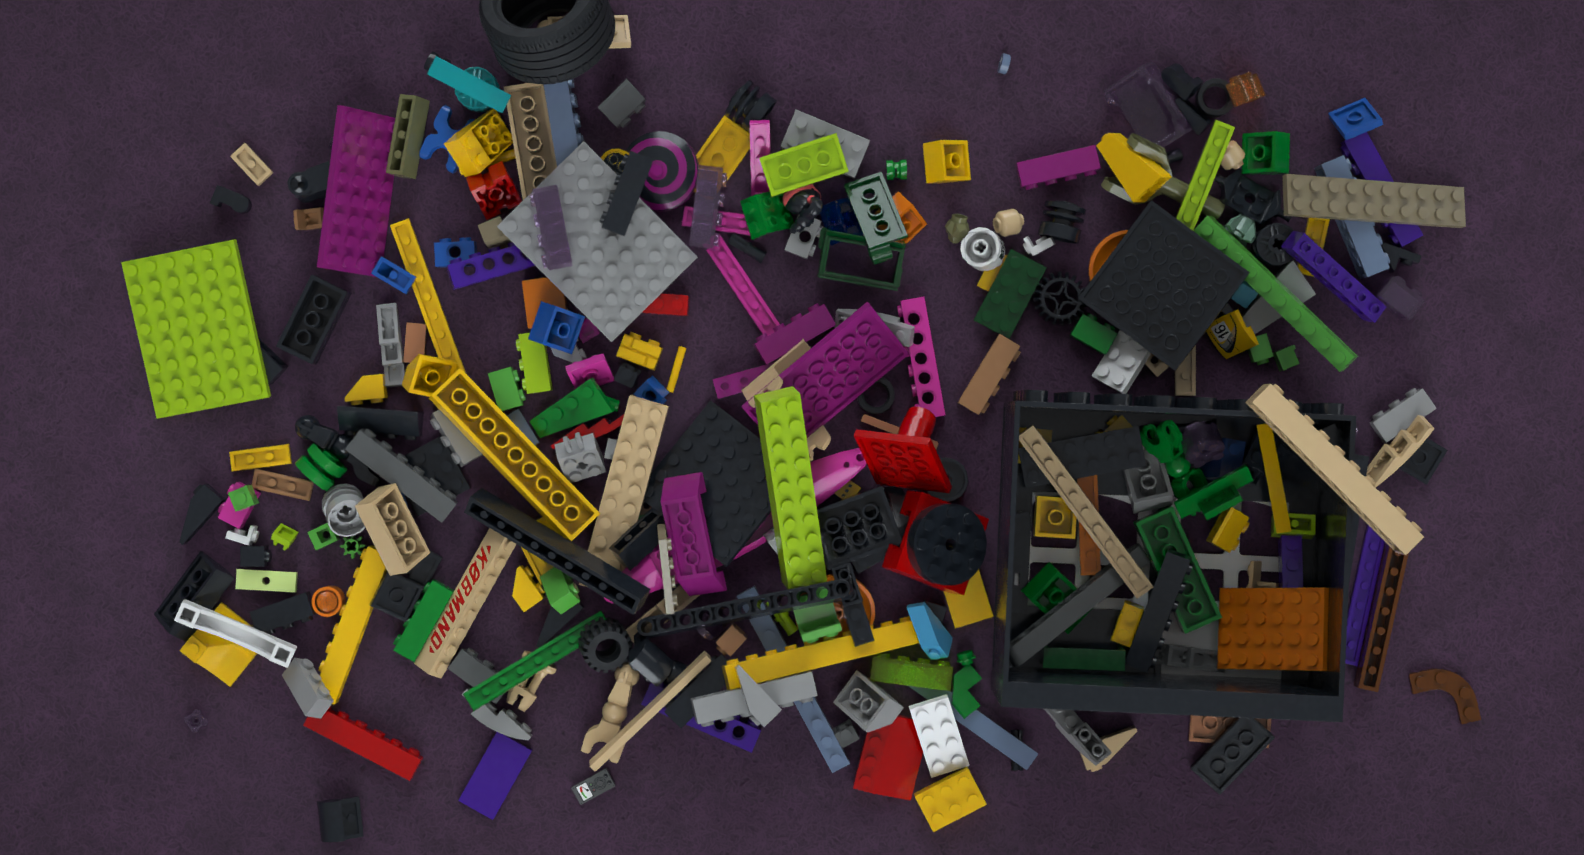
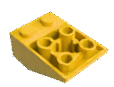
[444,108,513,177]

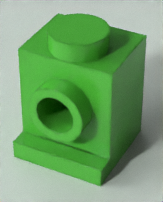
[307,523,340,550]

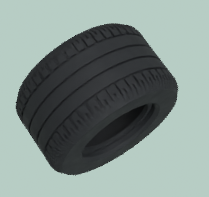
[479,0,615,84]

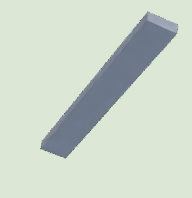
[895,660,1038,770]

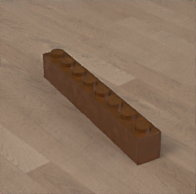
[1353,542,1409,692]

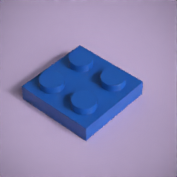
[1328,98,1383,140]

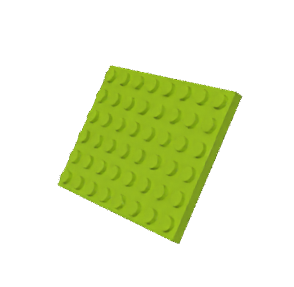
[121,239,271,419]

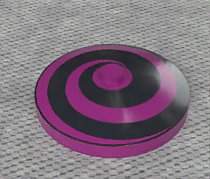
[626,131,700,212]

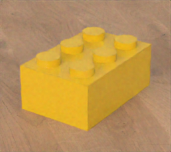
[914,767,987,832]

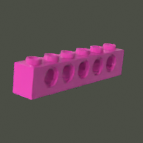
[897,297,945,417]

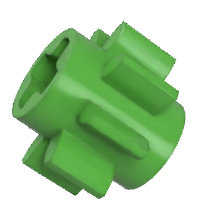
[340,535,366,559]

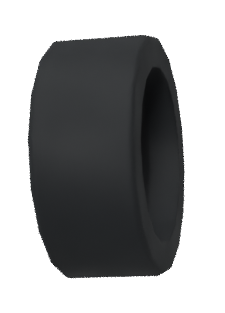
[1195,78,1235,118]
[857,377,895,414]

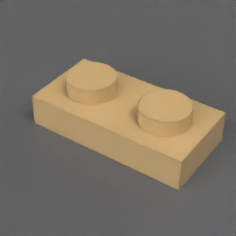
[230,143,274,186]

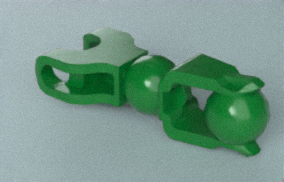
[1139,420,1208,516]

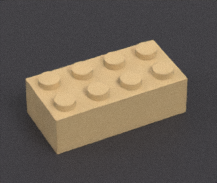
[355,483,430,576]

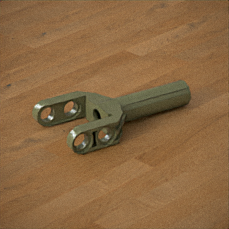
[1101,133,1225,220]

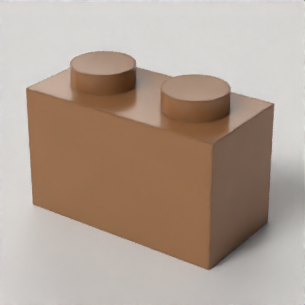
[716,622,748,657]

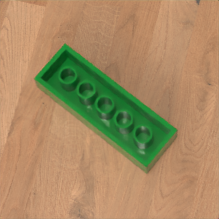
[1133,506,1222,634]

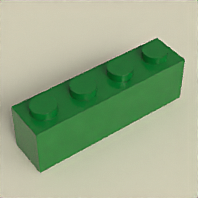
[393,580,455,662]

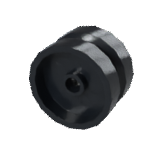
[926,457,968,502]

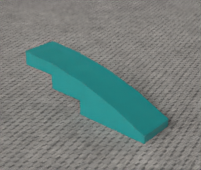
[427,56,511,113]

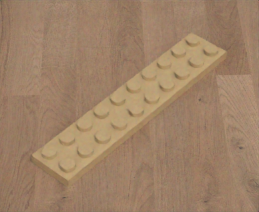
[579,395,669,587]

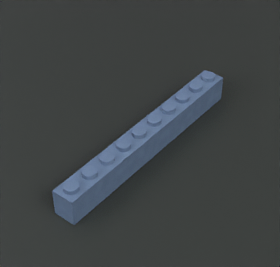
[737,585,850,773]

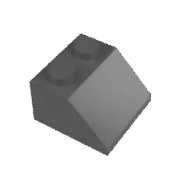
[598,79,646,129]

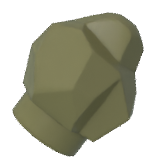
[945,214,970,244]

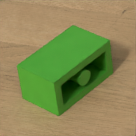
[488,367,526,412]
[540,567,581,614]

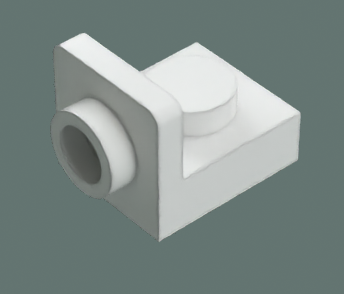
[1023,236,1056,256]
[225,525,259,545]

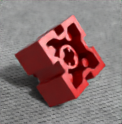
[466,161,522,220]

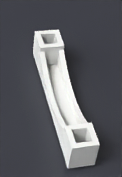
[174,599,297,668]

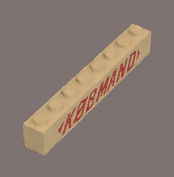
[414,528,516,678]

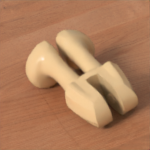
[506,651,557,712]

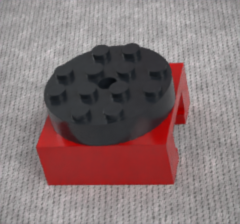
[882,491,989,595]

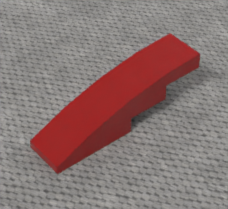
[551,414,624,449]

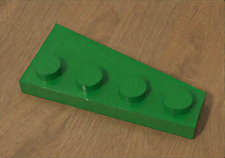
[529,378,615,438]

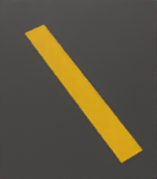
[1256,424,1291,534]

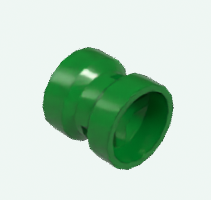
[886,160,907,180]

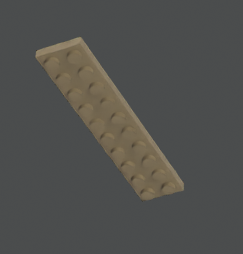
[1282,174,1466,228]

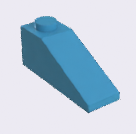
[907,602,953,660]

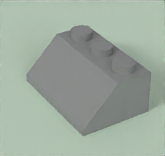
[833,670,904,732]

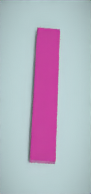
[702,233,780,336]

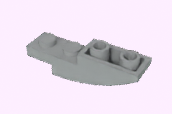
[835,309,915,347]
[461,687,533,740]
[1044,709,1112,765]

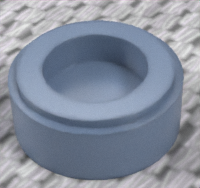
[997,53,1011,74]

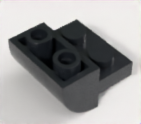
[628,632,673,687]
[317,796,364,842]

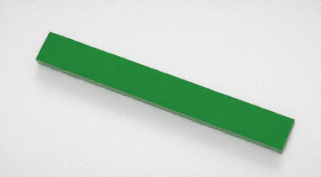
[463,611,606,712]

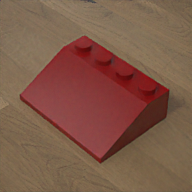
[853,715,923,800]

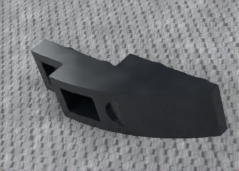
[831,563,875,647]

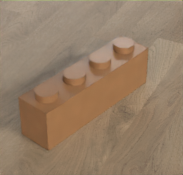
[957,334,1021,415]

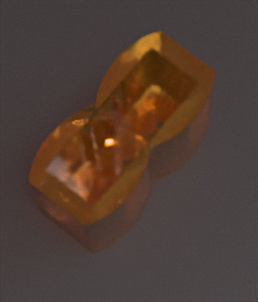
[1226,71,1266,107]

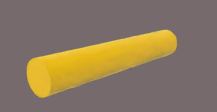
[666,346,686,393]

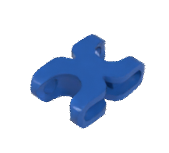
[419,105,475,174]

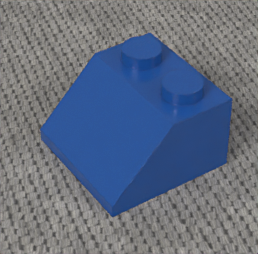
[528,301,585,354]

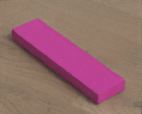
[749,120,771,196]
[682,206,751,236]

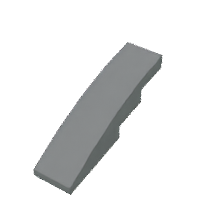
[376,303,405,388]

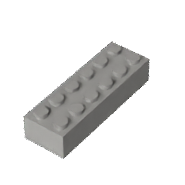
[690,671,818,727]

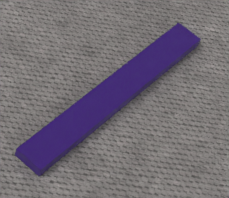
[1345,524,1385,666]

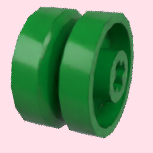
[295,442,347,491]

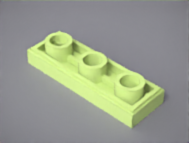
[236,569,298,592]

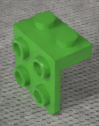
[793,589,842,643]

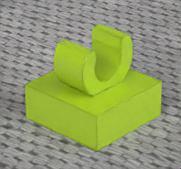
[271,523,299,551]

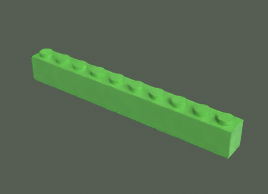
[1194,216,1358,372]

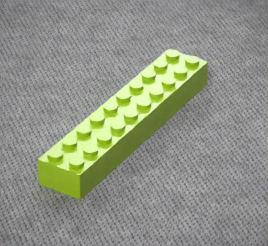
[754,386,827,589]

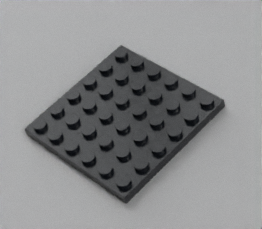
[1078,200,1250,371]
[644,400,771,567]

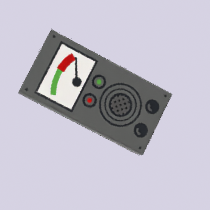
[571,768,616,805]

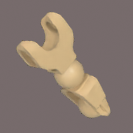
[581,662,640,764]

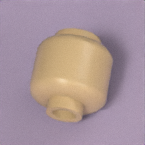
[1221,140,1245,170]
[993,209,1024,237]

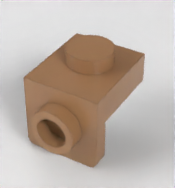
[293,207,324,230]

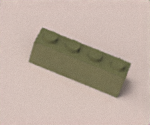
[386,94,430,179]

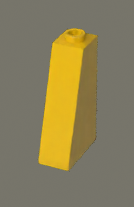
[1096,133,1171,203]

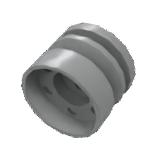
[322,484,365,537]

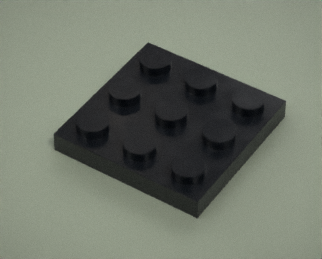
[405,436,471,517]

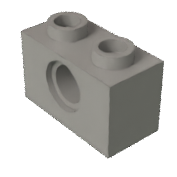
[785,215,823,259]

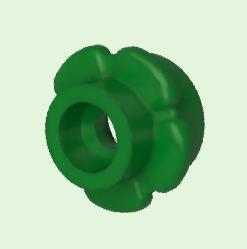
[957,650,976,666]

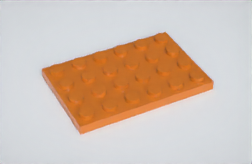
[1217,588,1329,671]

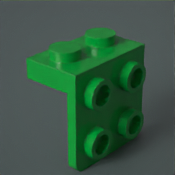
[740,192,794,239]

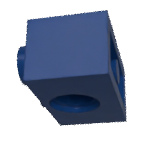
[434,237,477,268]

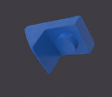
[371,256,417,294]

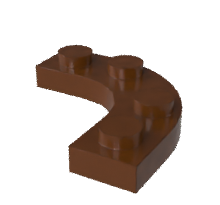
[1408,669,1481,724]

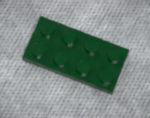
[973,249,1047,339]

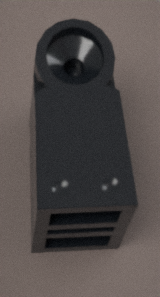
[287,161,330,203]

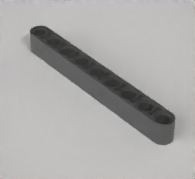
[1009,543,1150,667]

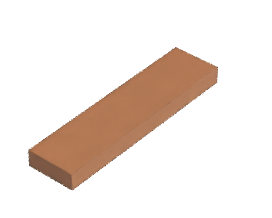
[861,414,939,449]

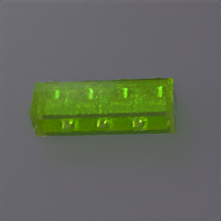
[870,653,954,691]

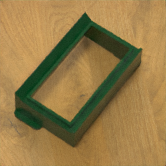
[817,227,907,291]
[1039,643,1126,671]

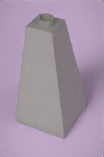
[1242,261,1316,334]

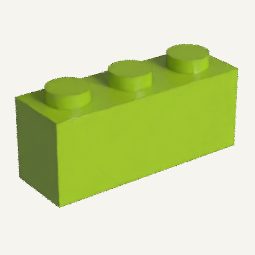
[516,333,553,394]

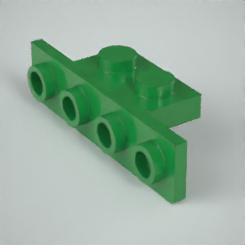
[1174,465,1254,520]

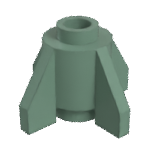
[1223,214,1256,247]

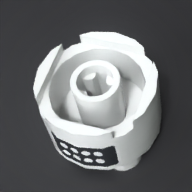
[960,227,1005,271]

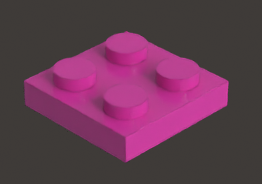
[565,353,615,389]

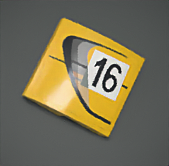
[1206,309,1259,359]

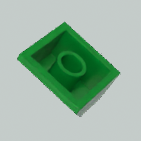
[1241,131,1290,175]

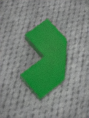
[951,664,982,719]

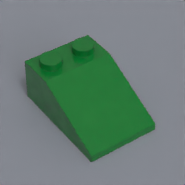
[1021,562,1094,634]

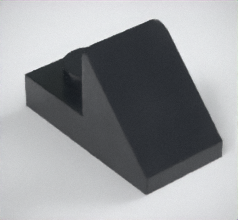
[1381,242,1421,273]

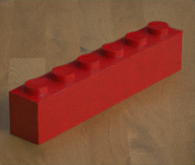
[303,706,423,781]

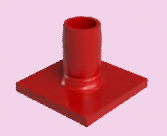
[854,407,952,493]

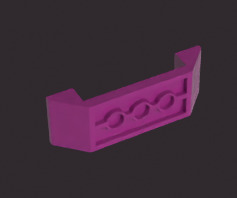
[661,472,727,596]

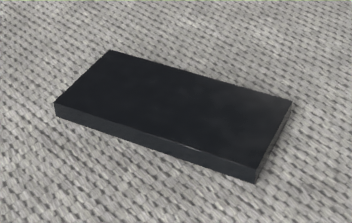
[1190,718,1275,795]

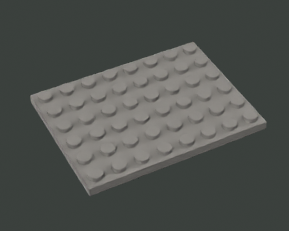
[497,141,698,342]

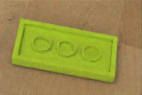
[759,133,849,197]

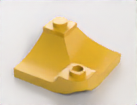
[179,602,258,687]

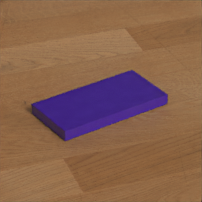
[458,732,532,820]

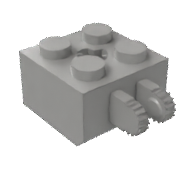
[555,432,606,483]

